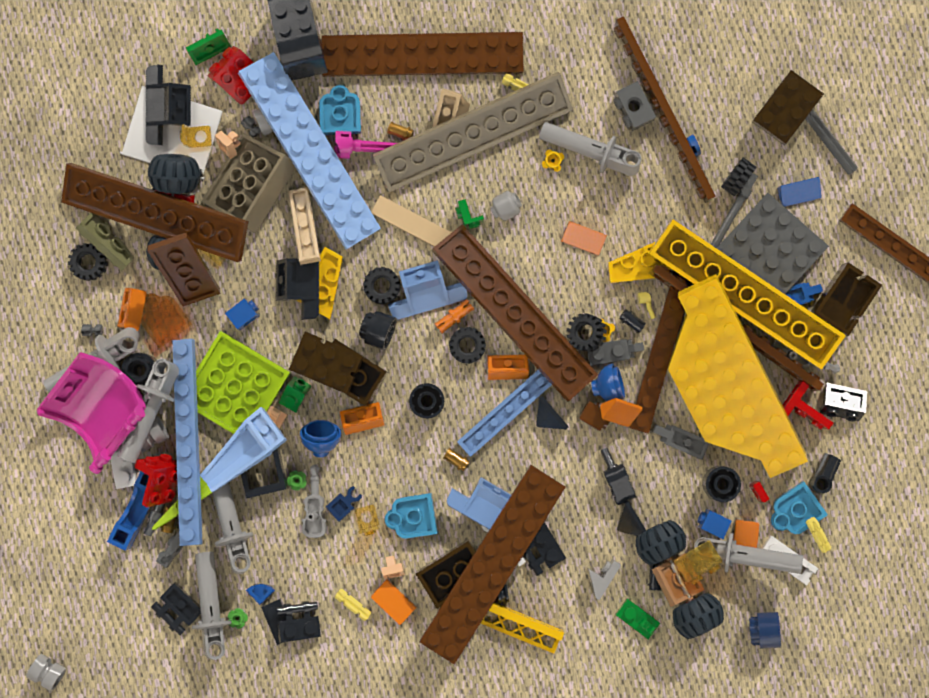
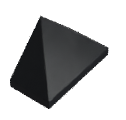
[536,396,569,430]
[617,501,647,536]

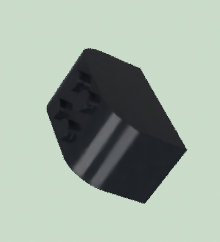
[267,0,328,81]

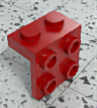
[207,46,254,105]
[134,454,178,507]

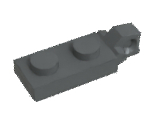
[587,339,644,366]
[652,424,709,460]
[156,531,183,568]

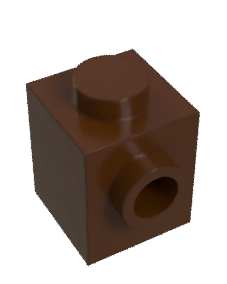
[578,401,610,431]

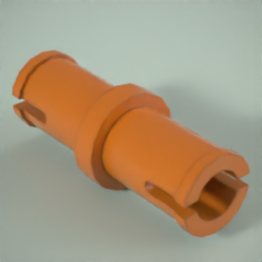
[434,299,474,334]

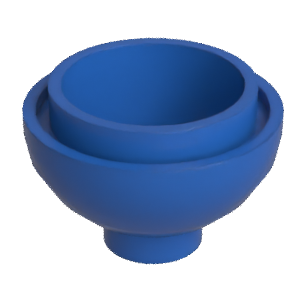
[591,364,625,401]
[300,420,341,457]

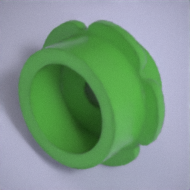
[287,470,307,491]
[228,608,248,629]

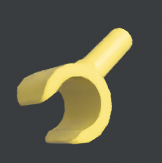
[638,292,656,319]

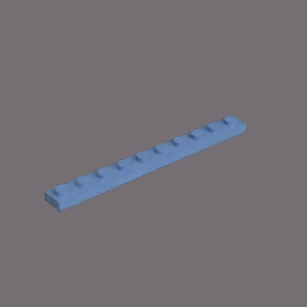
[172,339,203,546]

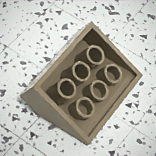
[201,133,295,234]

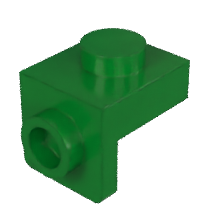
[455,199,484,229]
[279,376,312,413]

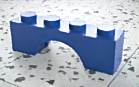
[107,471,151,551]

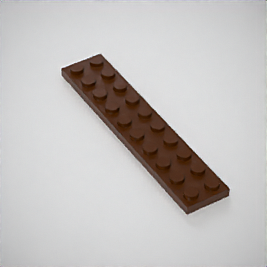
[322,32,524,77]
[61,163,249,262]
[432,224,598,402]
[419,464,566,665]

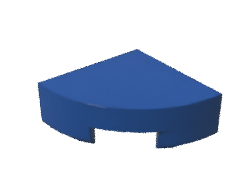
[686,134,701,157]
[246,584,275,605]

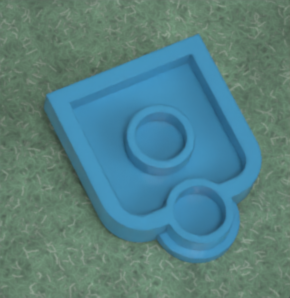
[319,85,361,135]
[771,481,828,534]
[385,493,438,539]

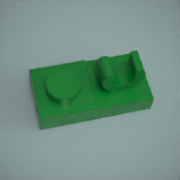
[185,28,231,66]
[615,598,660,640]

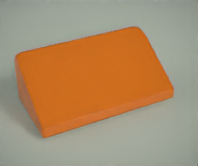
[561,221,607,256]
[117,288,147,331]
[487,355,529,380]
[600,398,642,427]
[340,402,385,435]
[733,519,759,548]
[371,579,416,625]

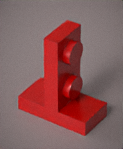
[782,381,834,430]

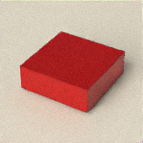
[749,481,770,503]

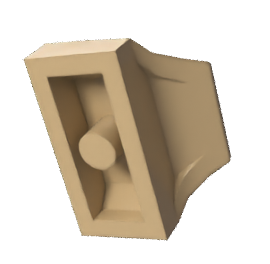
[432,88,470,128]

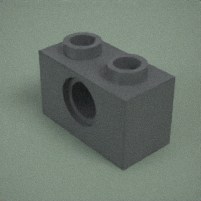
[613,81,656,131]

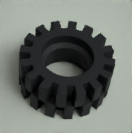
[721,157,756,196]
[68,243,108,281]
[363,267,400,304]
[567,313,607,352]
[449,327,486,364]

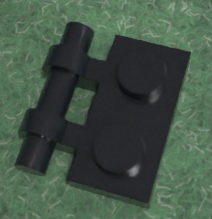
[524,523,566,576]
[151,582,201,635]
[276,601,321,643]

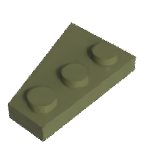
[75,213,134,271]

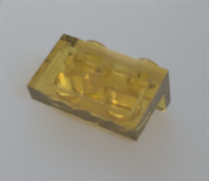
[674,540,723,585]

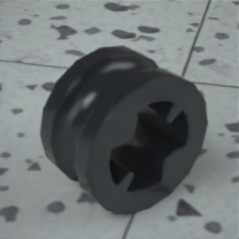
[498,584,510,604]

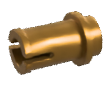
[387,122,414,141]
[443,448,470,471]
[160,507,176,533]

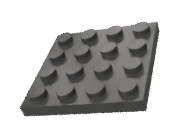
[717,193,829,294]

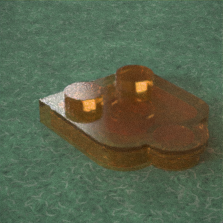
[141,293,193,348]

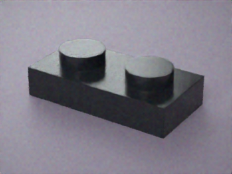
[261,598,285,645]

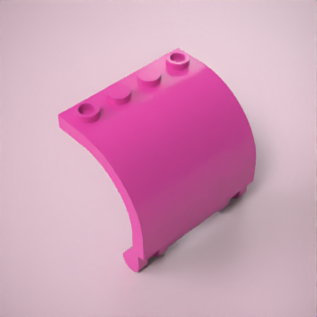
[37,352,146,474]

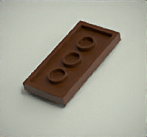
[147,232,221,307]

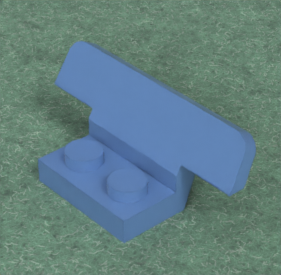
[388,260,467,320]
[446,477,511,529]

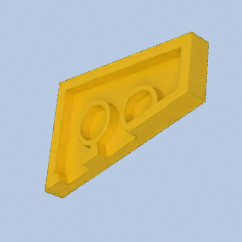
[608,242,671,283]
[296,247,343,320]

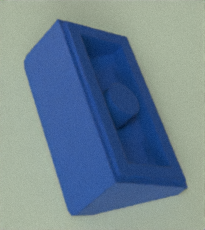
[777,177,822,207]

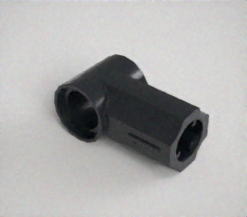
[809,453,841,494]

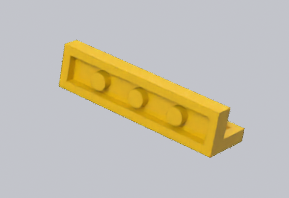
[480,602,564,654]

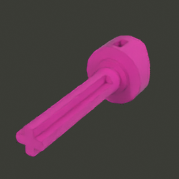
[334,131,397,159]

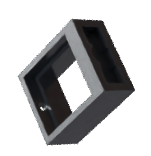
[241,447,289,499]

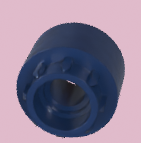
[749,612,781,649]

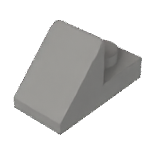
[587,559,621,600]

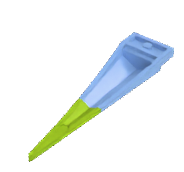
[152,407,287,530]

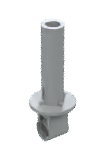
[539,122,641,176]
[44,327,139,392]
[118,359,179,463]
[212,482,254,574]
[694,533,803,574]
[192,552,232,660]

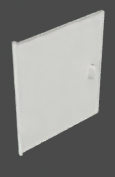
[120,86,223,181]

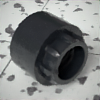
[359,311,397,351]
[121,353,156,386]
[409,383,445,419]
[702,466,741,502]

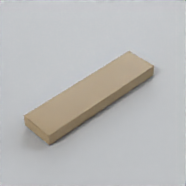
[288,187,321,265]
[371,195,452,247]

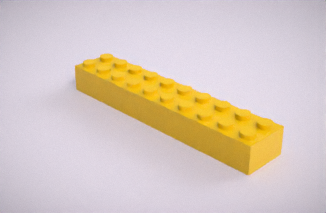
[649,219,846,370]

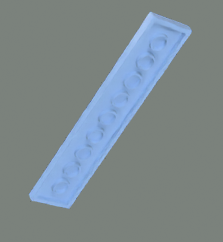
[238,52,381,249]

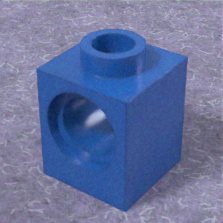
[225,298,259,330]
[697,509,732,539]

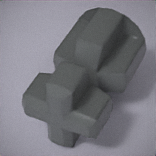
[241,116,261,138]
[81,324,103,336]

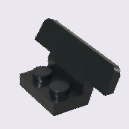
[146,64,191,145]
[276,243,319,320]

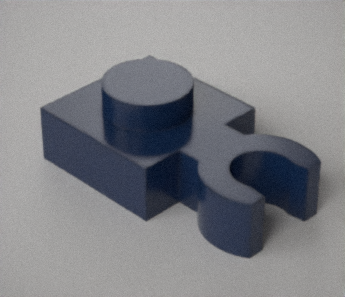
[325,486,362,522]

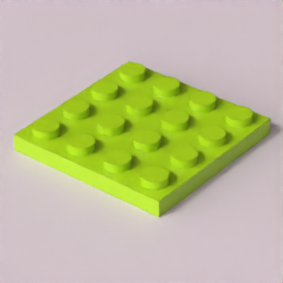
[196,331,291,434]

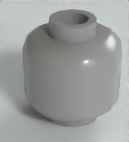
[491,191,522,221]

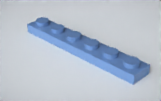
[457,370,552,457]

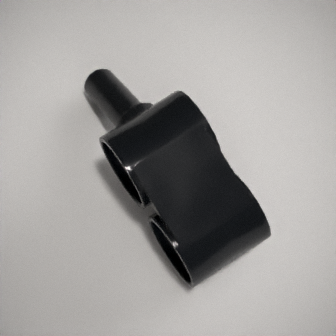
[600,448,636,506]

